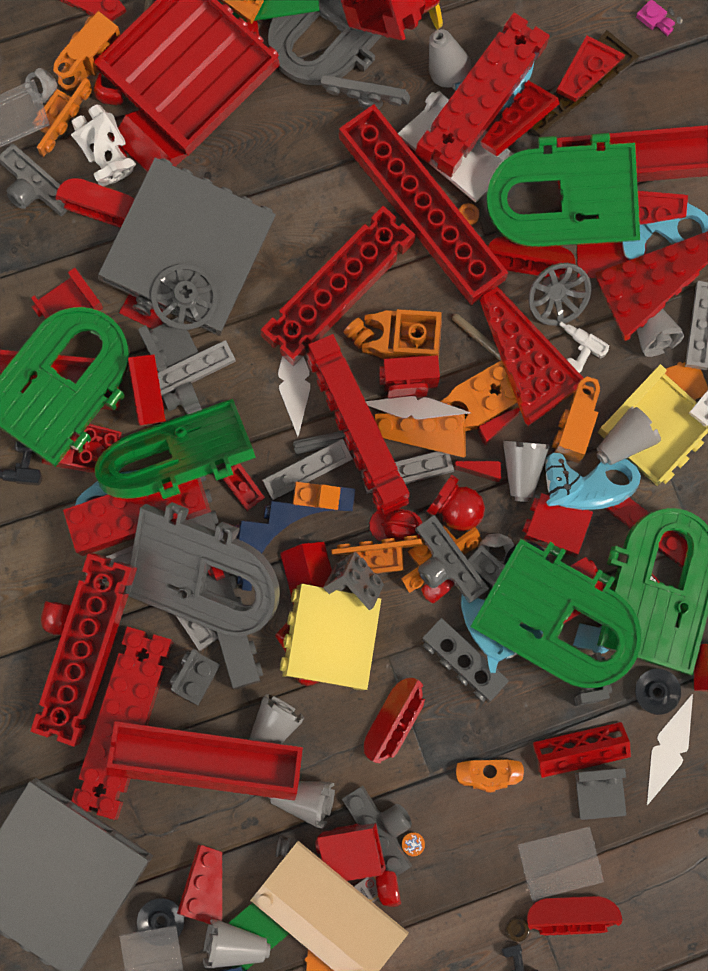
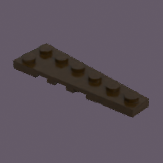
[529,30,639,137]

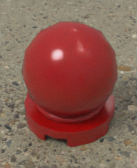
[427,475,485,531]

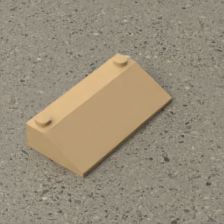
[250,841,409,971]

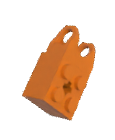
[53,11,120,91]
[362,309,442,360]
[440,360,519,431]
[552,376,600,463]

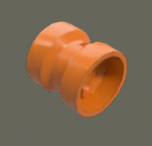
[343,318,374,349]

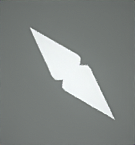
[278,330,310,436]
[366,396,470,419]
[647,694,693,805]

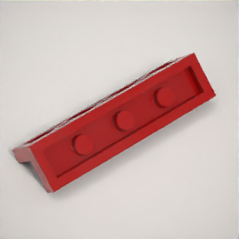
[533,722,631,778]

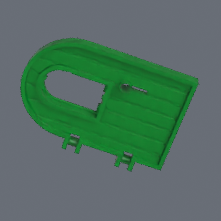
[486,133,640,247]
[0,307,129,467]
[95,399,256,499]
[597,508,708,675]
[470,539,642,688]

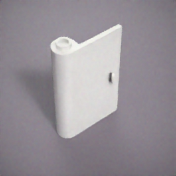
[398,91,514,203]

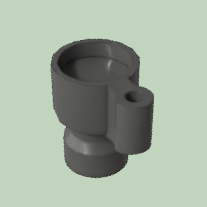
[162,381,202,414]

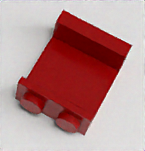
[31,268,103,319]

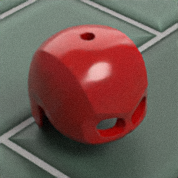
[41,601,71,635]

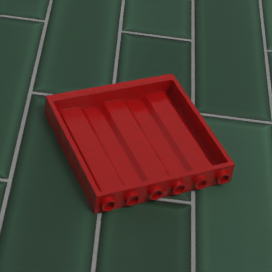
[94,0,280,156]

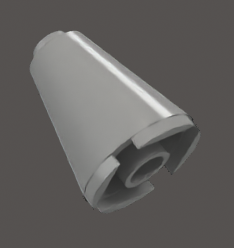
[429,29,472,87]
[637,309,684,357]
[596,406,661,465]
[503,441,549,502]
[249,694,304,744]
[268,781,335,828]
[203,919,270,968]

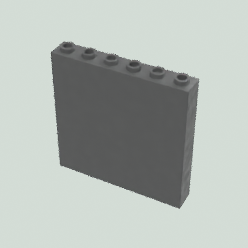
[98,158,276,336]
[0,778,154,971]

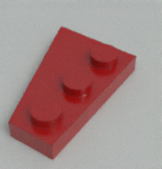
[556,35,625,102]
[177,845,222,925]

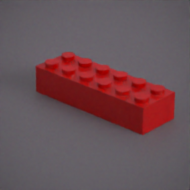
[63,478,211,556]

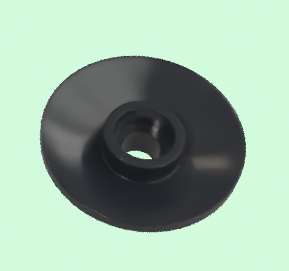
[635,669,681,715]
[137,898,184,946]

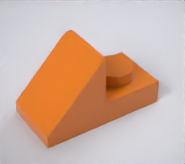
[292,482,341,510]

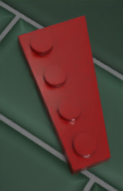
[481,80,559,156]
[596,191,688,225]

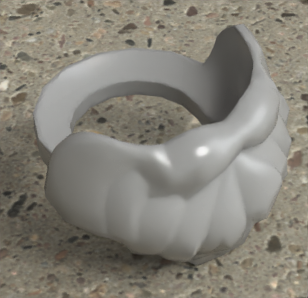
[25,68,58,104]
[478,533,515,564]

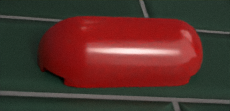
[56,178,135,227]
[488,237,575,277]
[364,678,425,763]
[527,896,623,935]

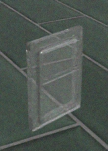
[0,80,50,147]
[517,827,604,900]
[120,926,184,971]

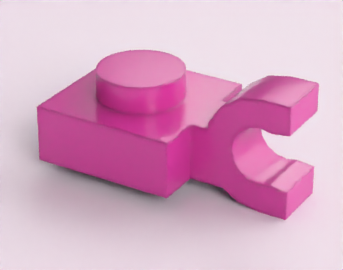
[636,0,675,36]

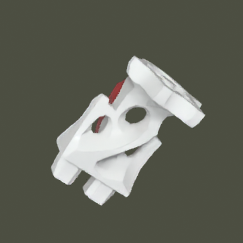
[71,105,136,186]

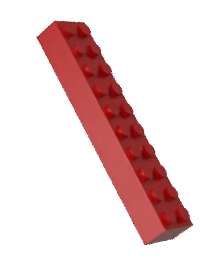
[339,104,508,305]

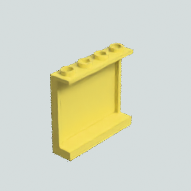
[598,364,708,486]
[280,584,381,690]

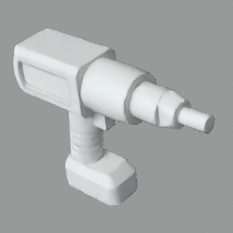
[559,322,609,373]

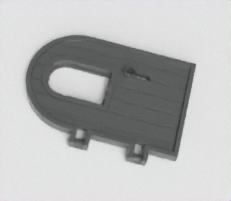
[268,0,382,85]
[125,502,280,636]

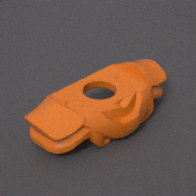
[456,760,524,793]

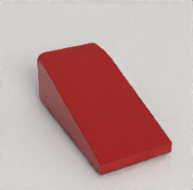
[477,407,520,445]
[454,461,501,482]
[223,463,265,511]

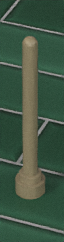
[452,314,502,361]

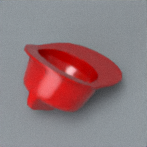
[369,509,422,542]

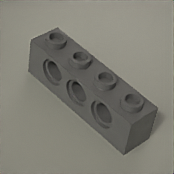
[422,618,509,703]

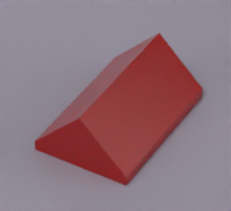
[113,110,187,173]
[128,354,166,426]
[280,542,332,605]

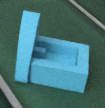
[573,623,609,654]

